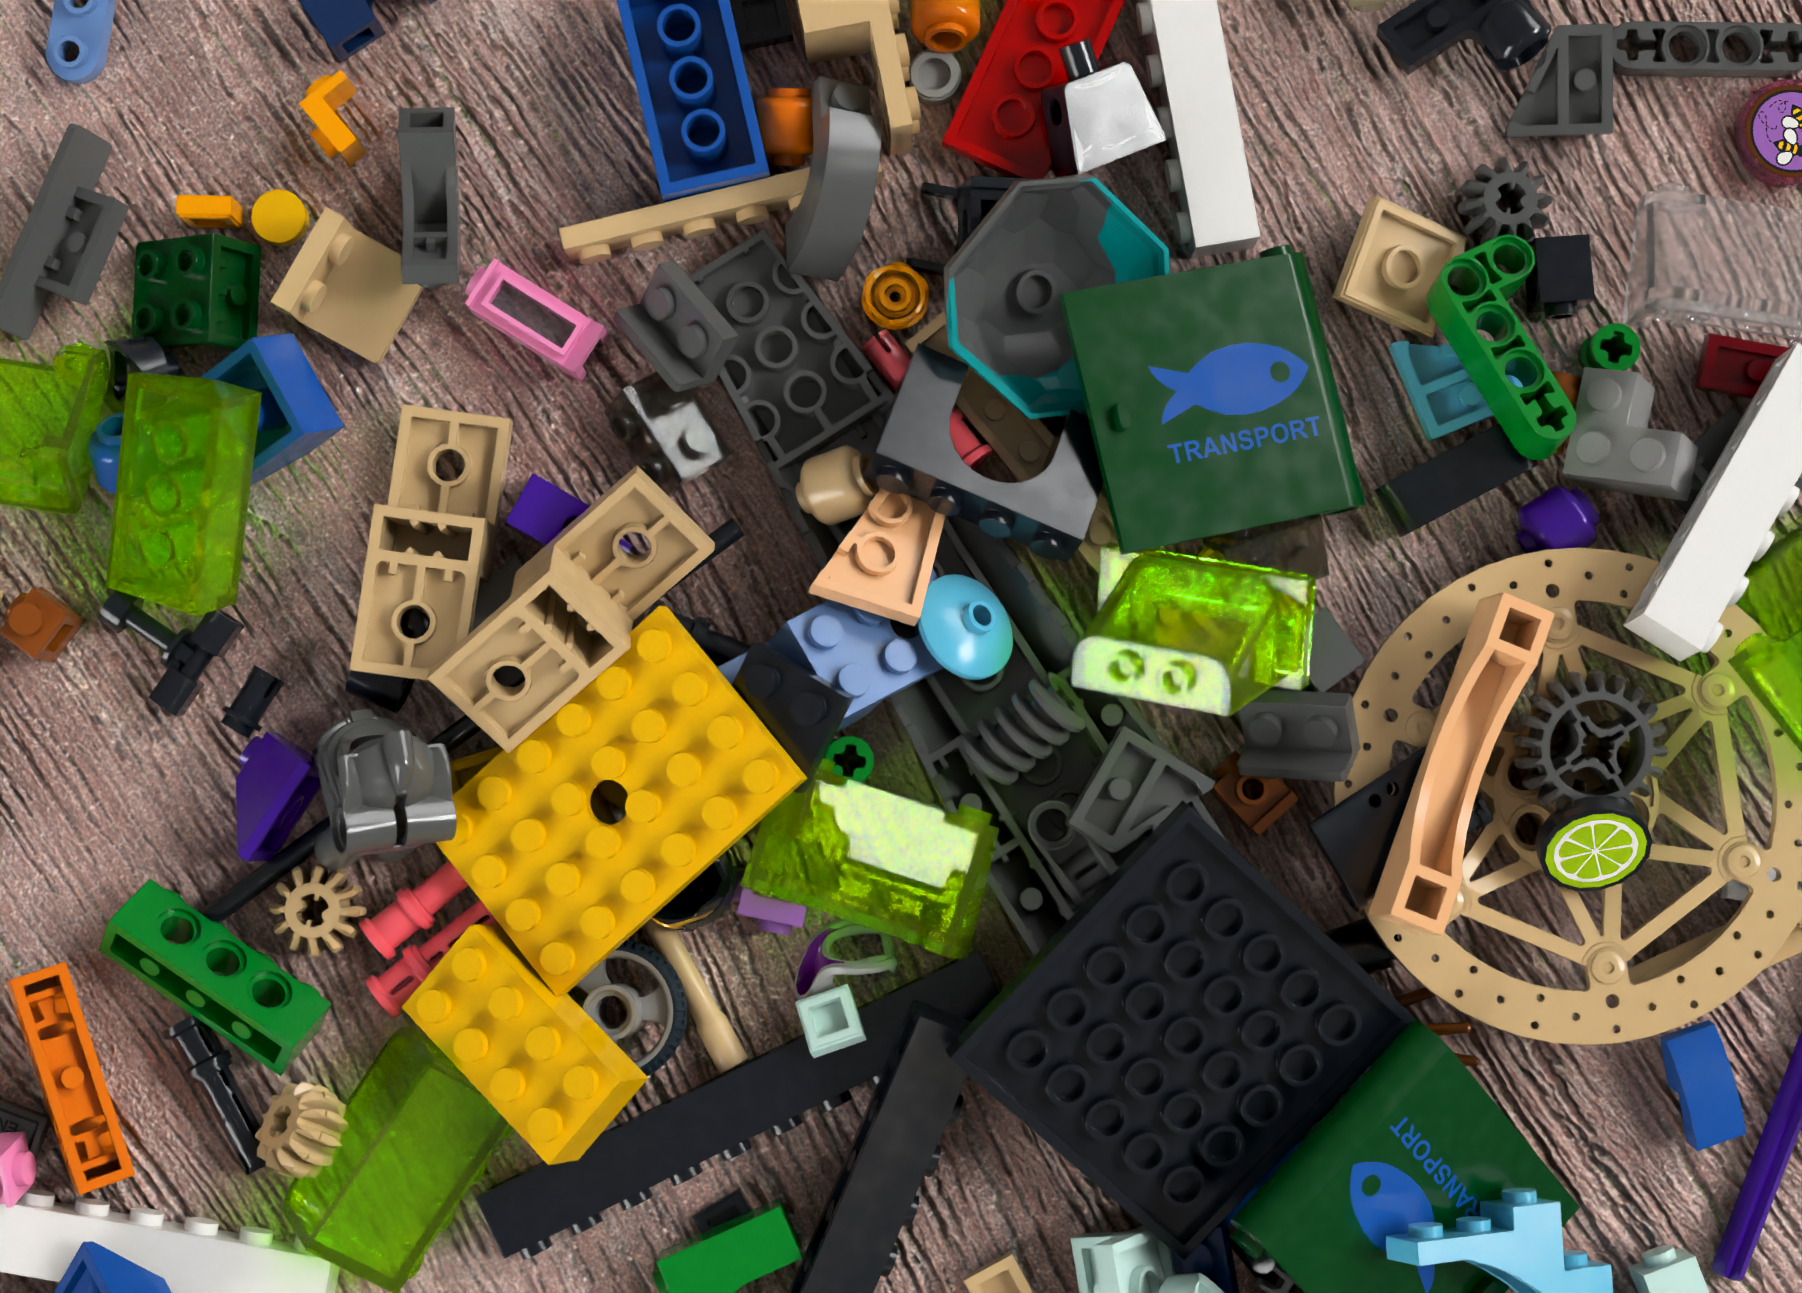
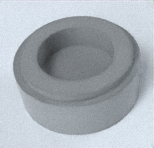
[908,49,961,106]

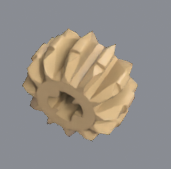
[269,863,366,957]
[255,1081,349,1179]

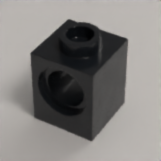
[1525,234,1595,320]

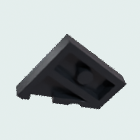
[732,642,854,793]

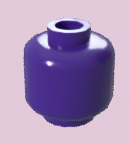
[1514,485,1601,564]

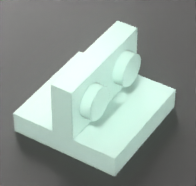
[1070,1225,1176,1293]

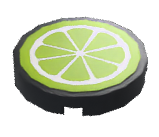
[1535,796,1653,891]

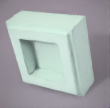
[795,984,867,1058]

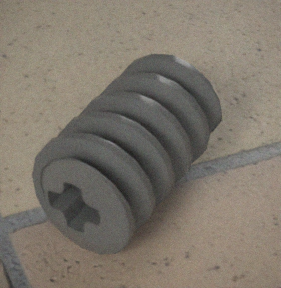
[960,671,1087,785]

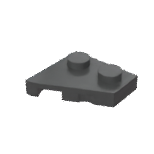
[1505,23,1613,138]
[1064,726,1216,853]

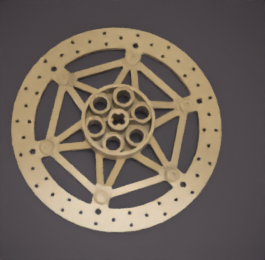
[1332,548,1802,1045]

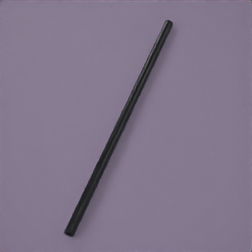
[202,518,745,923]

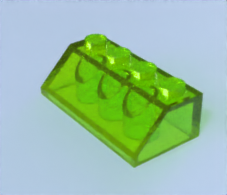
[105,372,262,616]

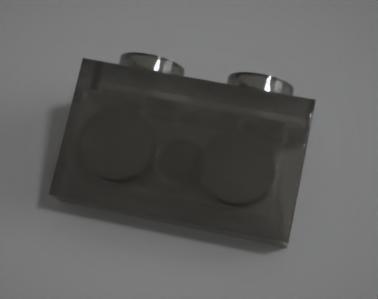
[605,372,732,497]
[1202,515,1329,609]

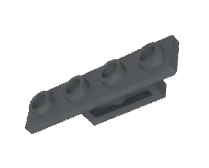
[0,123,130,341]

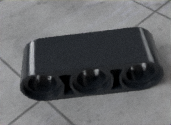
[1374,424,1539,538]

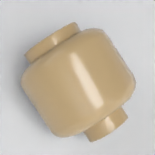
[796,445,880,525]

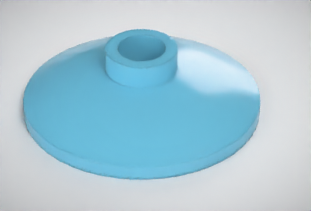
[918,574,1013,680]

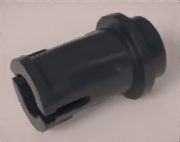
[220,665,285,738]

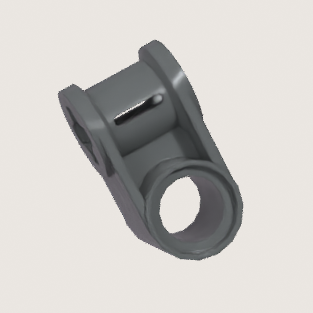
[1026,799,1119,906]

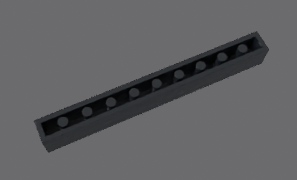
[475,949,999,1260]

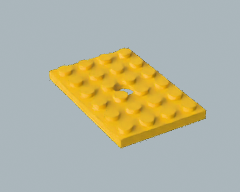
[435,606,808,997]

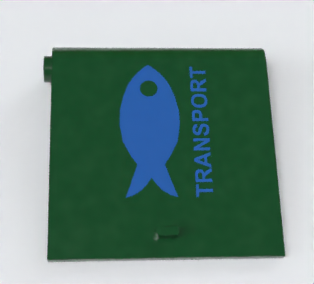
[1059,245,1366,555]
[1231,1020,1580,1293]

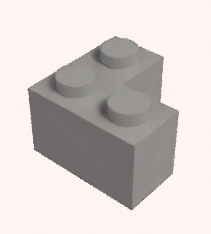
[1563,367,1698,501]

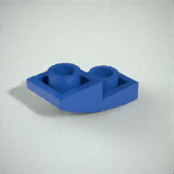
[1660,1020,1746,1151]

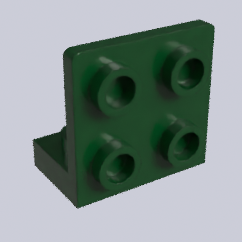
[131,233,261,352]

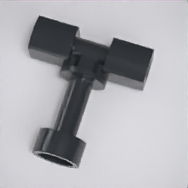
[98,585,245,716]

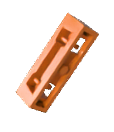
[6,961,135,1195]

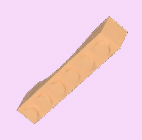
[1368,592,1555,935]

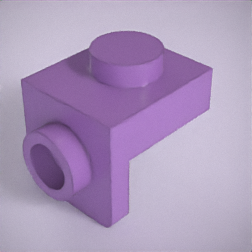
[732,859,809,936]

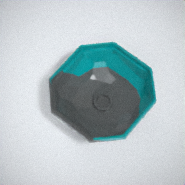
[944,175,1169,419]

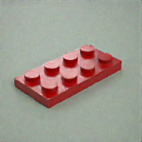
[942,0,1126,179]

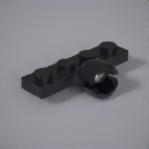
[1376,0,1551,75]

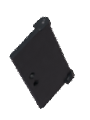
[1307,744,1493,912]

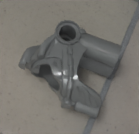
[310,709,457,870]

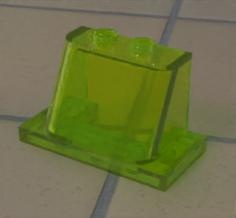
[1072,542,1316,717]

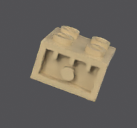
[270,207,424,364]

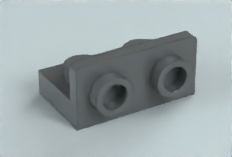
[613,261,739,392]
[1237,688,1360,782]

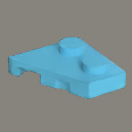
[1388,340,1523,443]

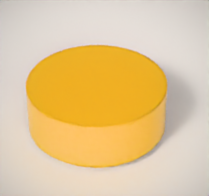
[251,189,309,247]

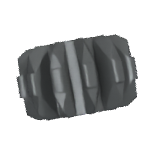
[1457,157,1553,245]

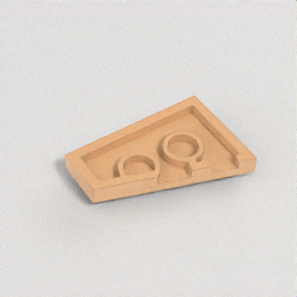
[807,488,945,626]

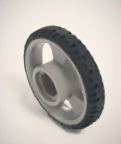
[568,940,688,1076]

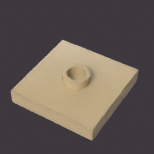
[1332,195,1469,339]

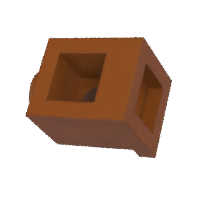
[0,586,87,663]
[1210,750,1299,836]

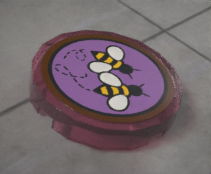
[1734,79,1802,188]

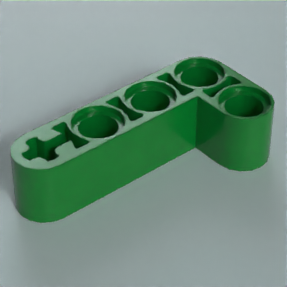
[1426,234,1576,460]

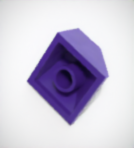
[236,732,321,862]

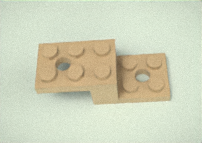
[795,0,921,156]
[349,404,513,681]
[427,465,715,753]

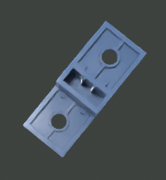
[717,568,944,732]

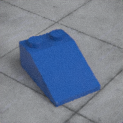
[146,333,344,515]

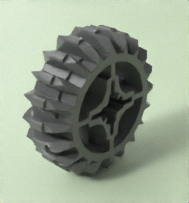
[1513,670,1669,813]

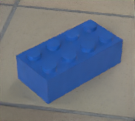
[617,0,770,203]

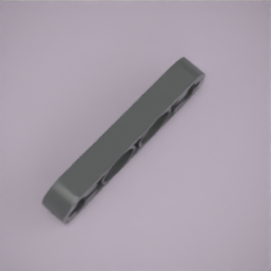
[1613,21,1802,78]

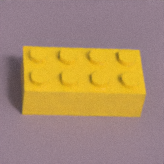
[401,924,648,1165]

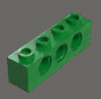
[98,879,331,1076]

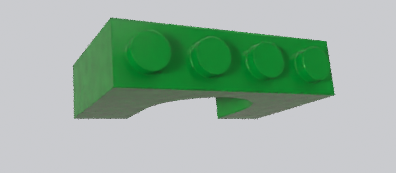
[652,1197,803,1293]

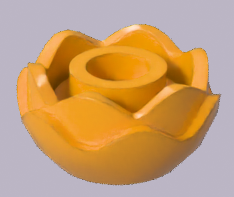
[861,262,929,330]

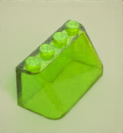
[283,1026,514,1293]

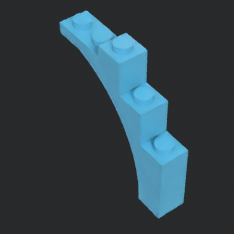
[1386,1188,1613,1293]

